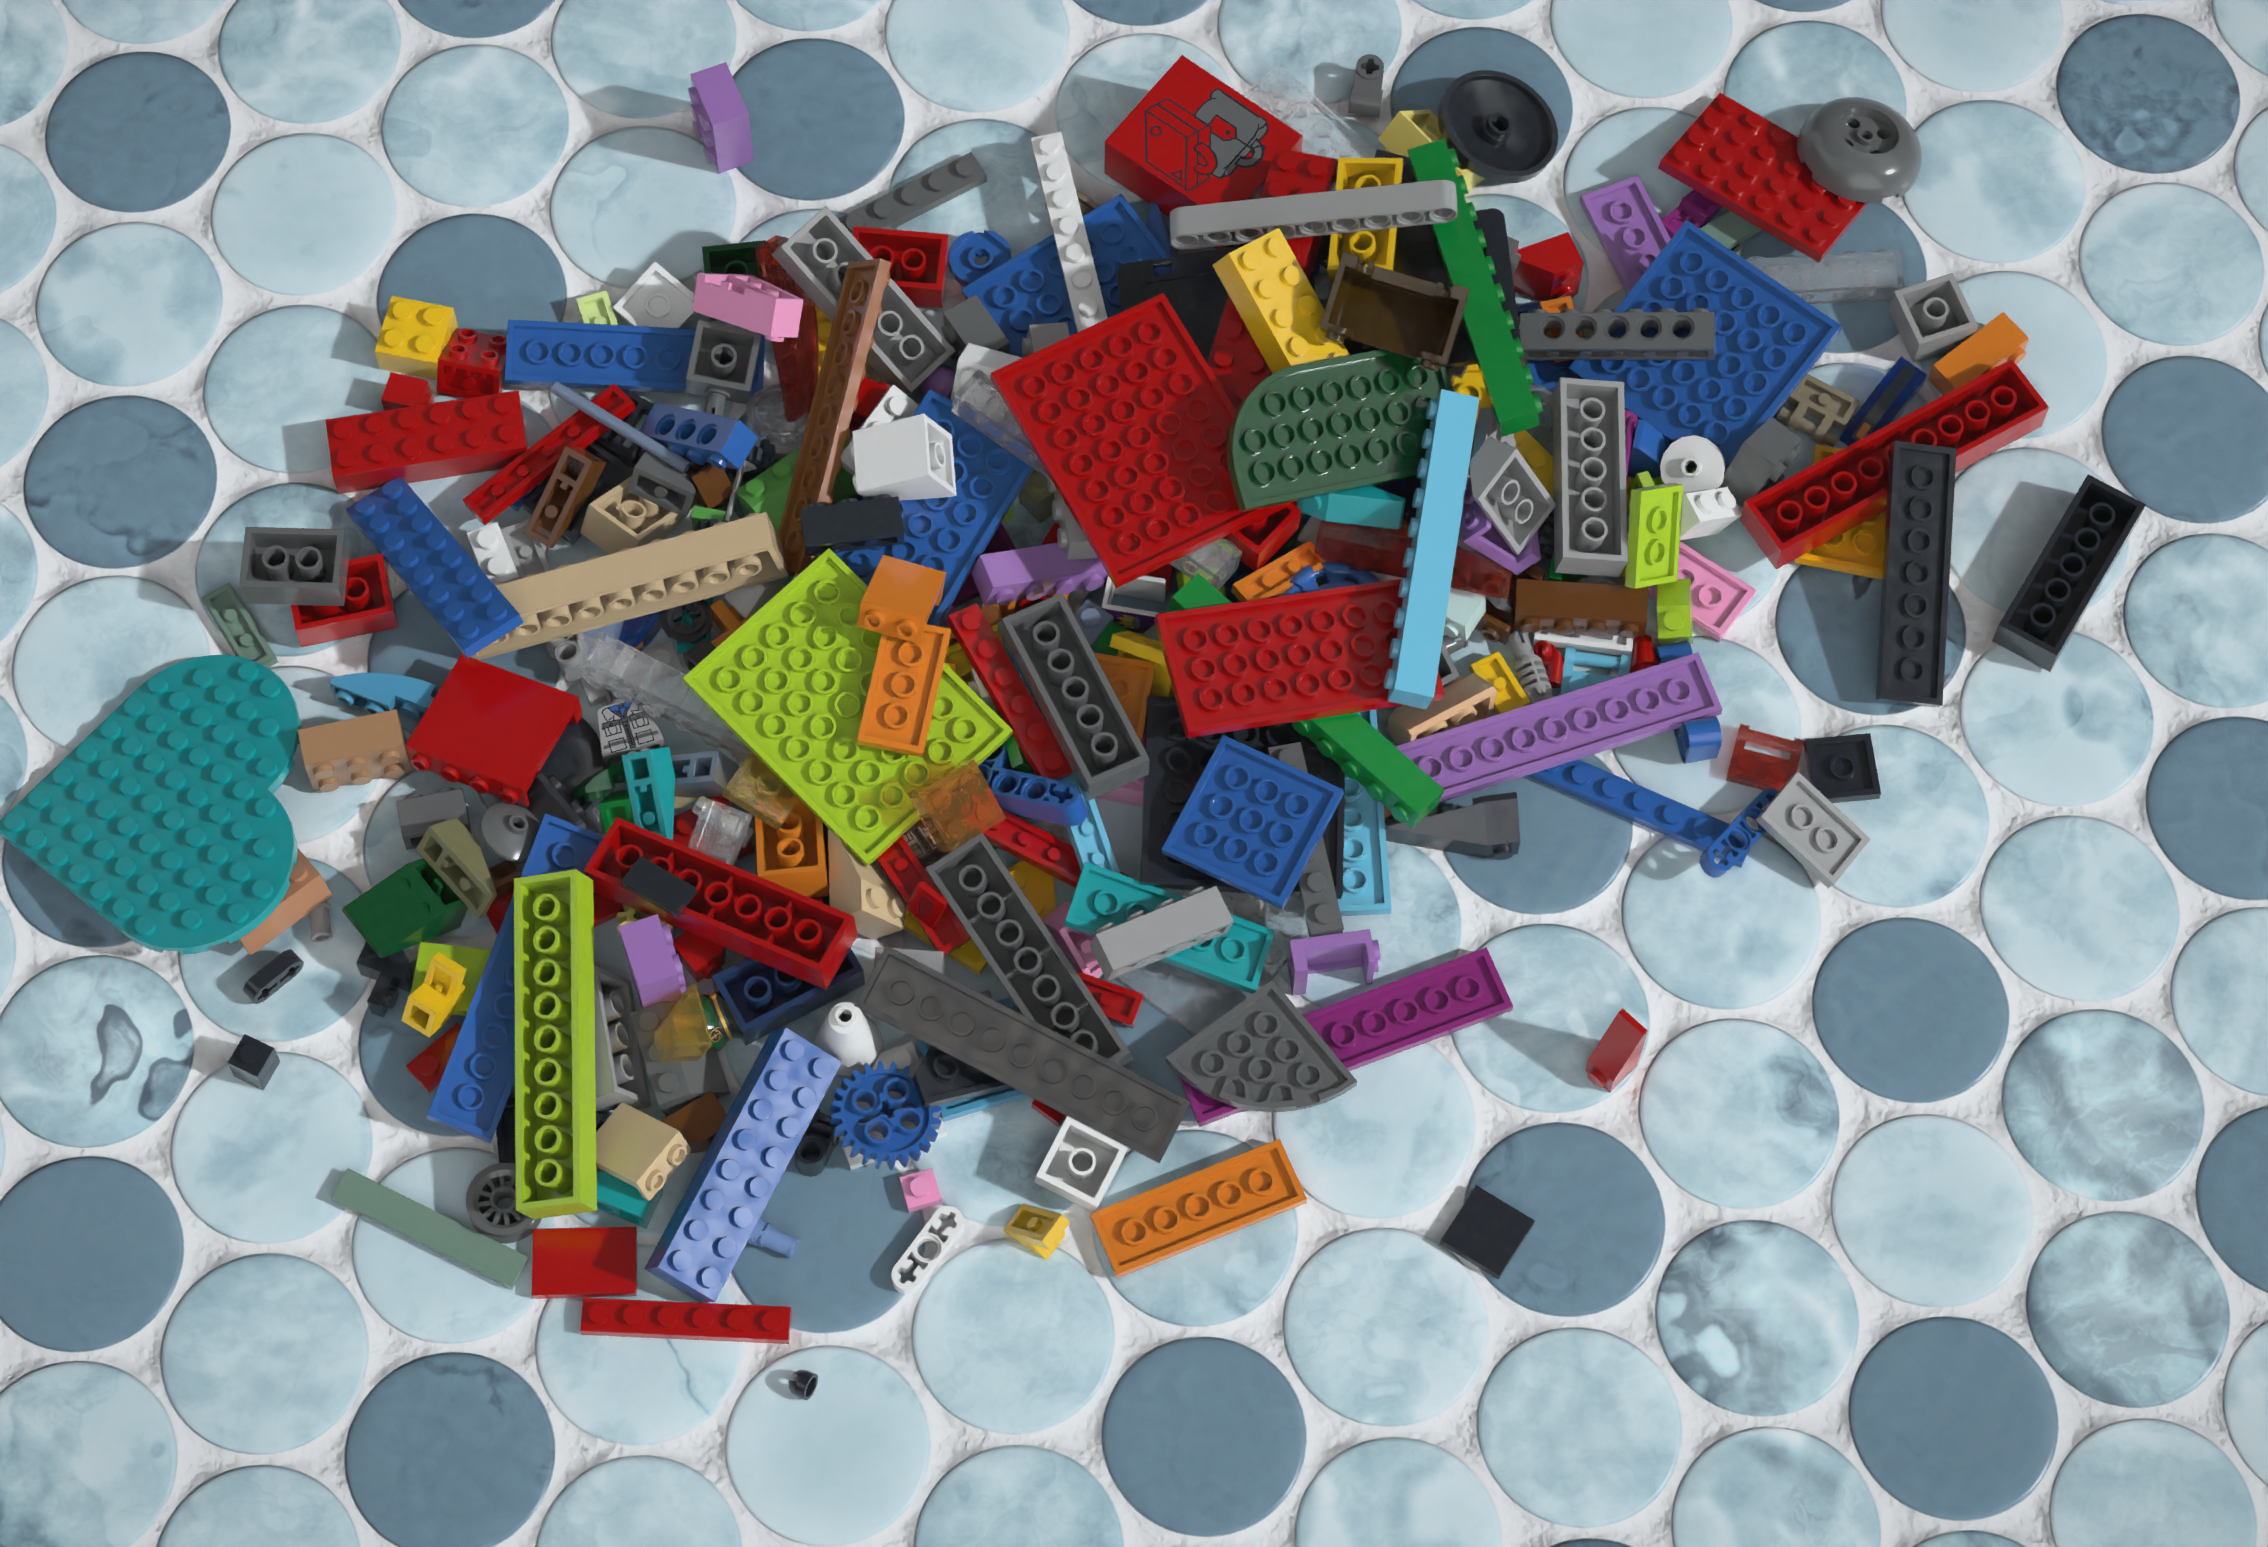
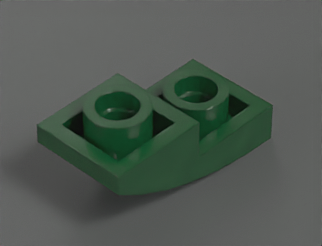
[571,761,626,802]

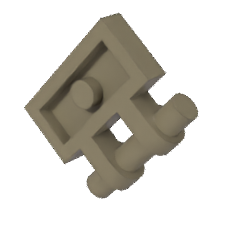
[1777,374,1860,448]

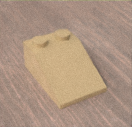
[580,476,698,554]
[828,828,905,940]

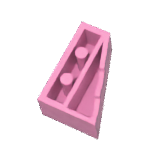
[692,273,803,342]

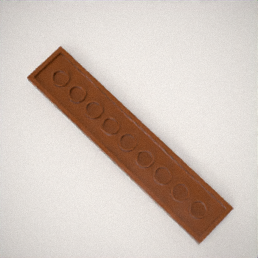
[778,258,891,576]

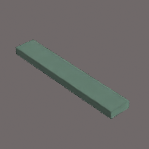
[331,1168,529,1289]

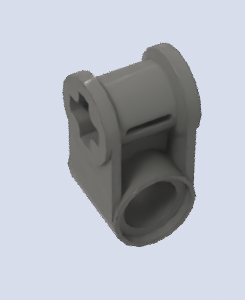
[1348,54,1384,117]

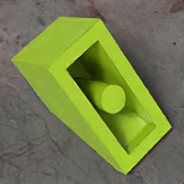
[1657,578,1694,645]

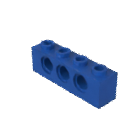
[639,402,758,470]

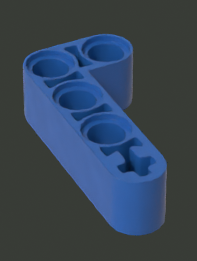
[1655,641,1722,764]
[963,742,1089,826]

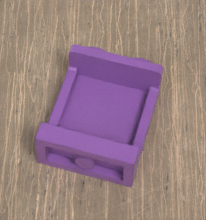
[1461,483,1541,575]
[1287,929,1380,995]

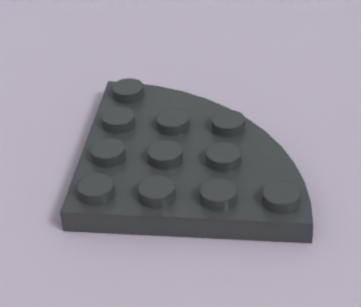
[1165,979,1357,1112]

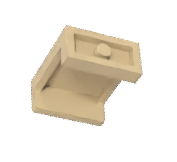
[596,1102,691,1201]

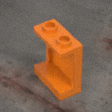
[857,555,946,644]

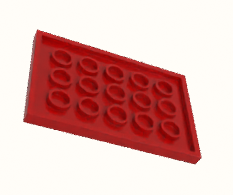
[1658,93,1869,263]

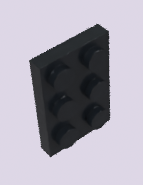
[522,442,634,545]

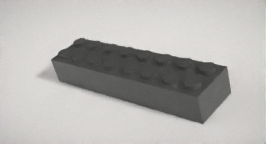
[926,832,1133,1067]

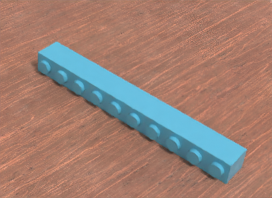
[1384,389,1479,710]

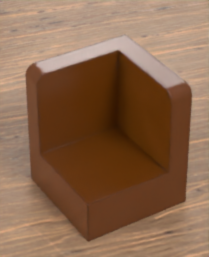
[487,860,521,900]

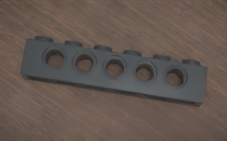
[1520,308,1716,360]

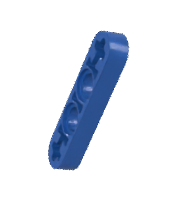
[1699,788,1779,878]

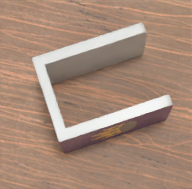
[1101,575,1166,633]

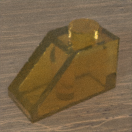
[654,984,712,1062]

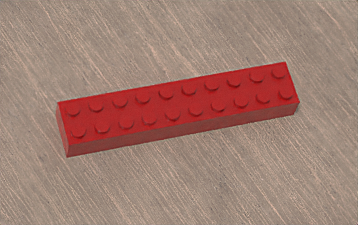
[1207,148,1338,411]
[1740,359,2049,569]

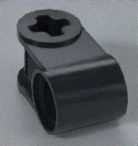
[795,1108,840,1177]

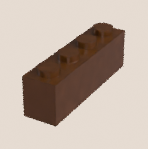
[1513,579,1648,638]

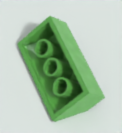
[735,430,860,534]

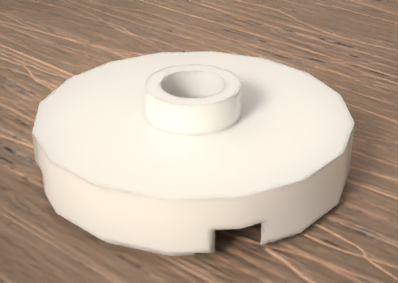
[1660,435,1725,495]

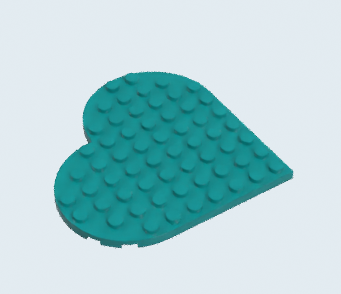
[0,655,302,955]

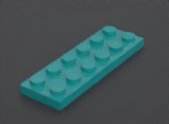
[1063,861,1275,994]

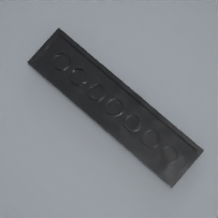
[1876,441,1957,707]

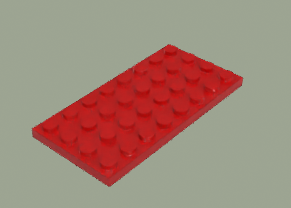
[1154,579,1445,738]

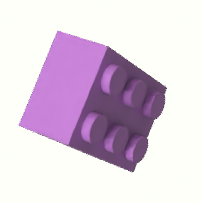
[688,62,754,174]
[618,914,689,1009]

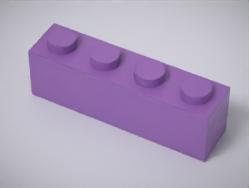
[971,543,1108,606]

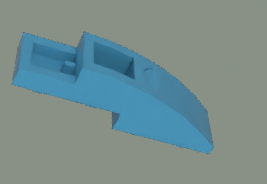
[329,673,438,719]

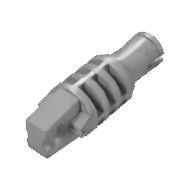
[1508,630,1553,704]

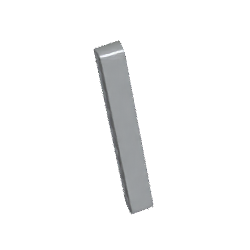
[1170,180,1458,249]

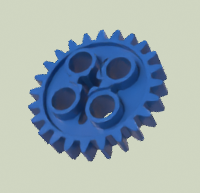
[830,1061,942,1170]

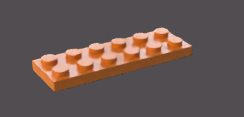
[1090,1139,1307,1279]

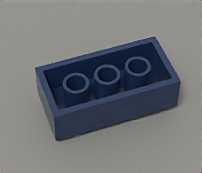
[711,948,865,1046]

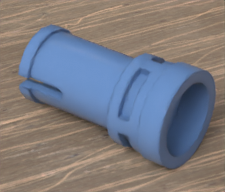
[747,1218,800,1259]

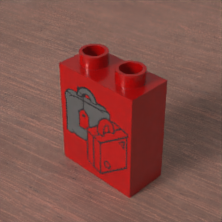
[1104,55,1303,249]

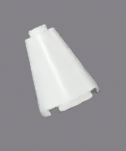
[815,1002,883,1077]

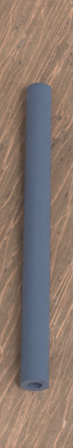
[550,381,691,473]

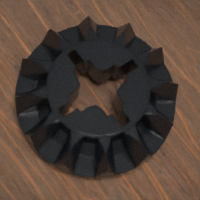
[660,599,713,644]

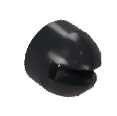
[788,1370,818,1400]

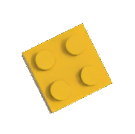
[375,296,458,380]

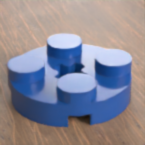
[949,230,1012,287]

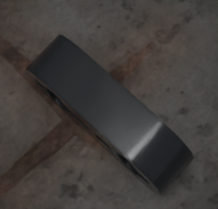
[243,949,304,1004]

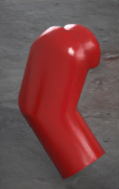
[1533,640,1564,688]

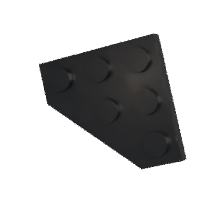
[912,990,1011,1109]

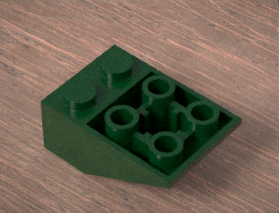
[342,858,468,958]

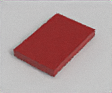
[532,1226,637,1299]

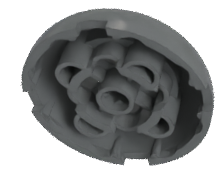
[1797,97,1922,203]

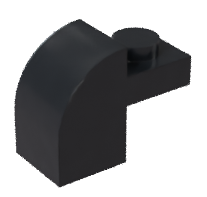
[356,941,413,1018]

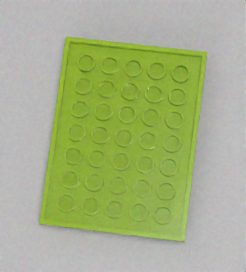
[683,548,1013,867]

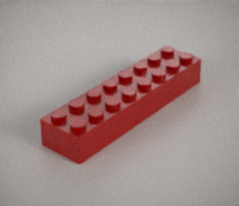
[584,817,858,990]

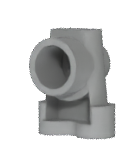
[545,632,588,682]

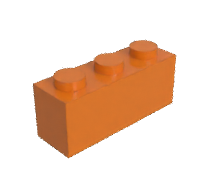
[1928,312,2029,395]

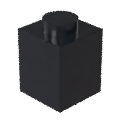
[227,1034,280,1091]

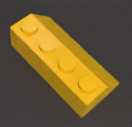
[1327,157,1403,287]

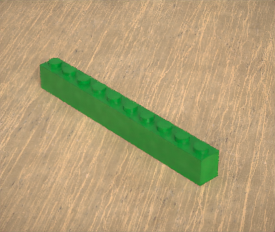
[1408,138,1543,437]
[1167,573,1444,829]

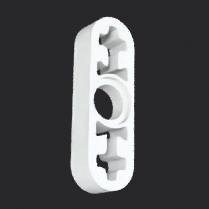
[891,1206,964,1295]

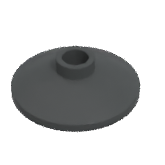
[480,803,541,862]

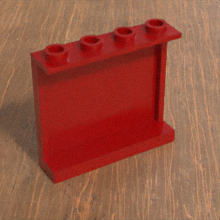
[405,654,583,807]

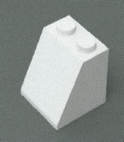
[850,414,957,501]

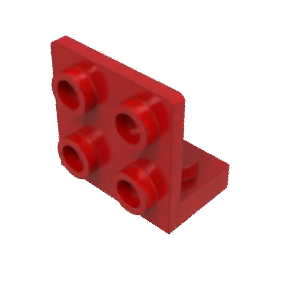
[436,328,507,398]

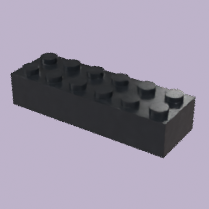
[1992,474,2146,672]

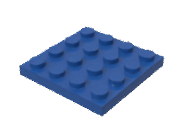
[1161,735,1344,909]

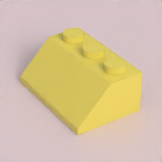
[1378,109,1485,191]

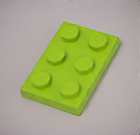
[1625,483,1683,589]

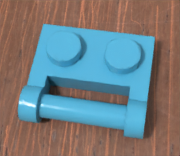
[1560,646,1631,695]

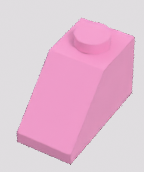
[1042,901,1102,977]

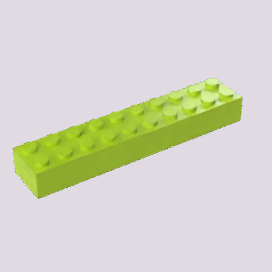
[514,869,597,1219]

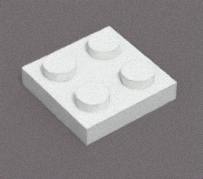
[613,261,697,328]

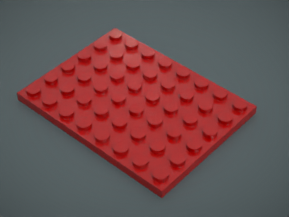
[990,293,1291,588]

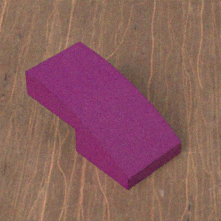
[1661,189,1723,239]

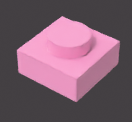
[899,1168,942,1213]

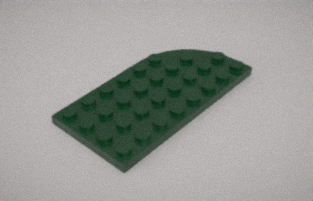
[1227,350,1453,512]

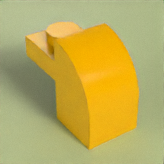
[401,952,467,1038]

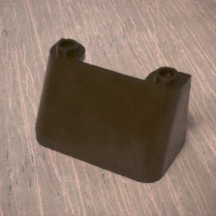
[1320,252,1470,371]

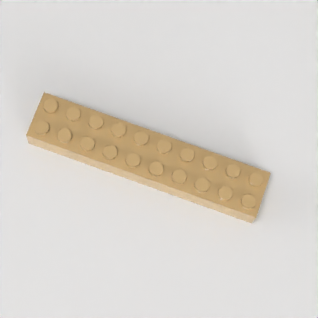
[471,512,788,660]

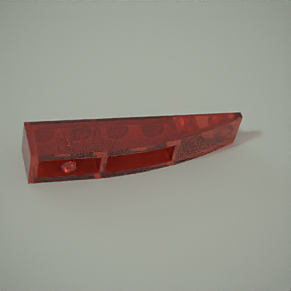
[755,235,819,423]
[1313,520,1512,600]

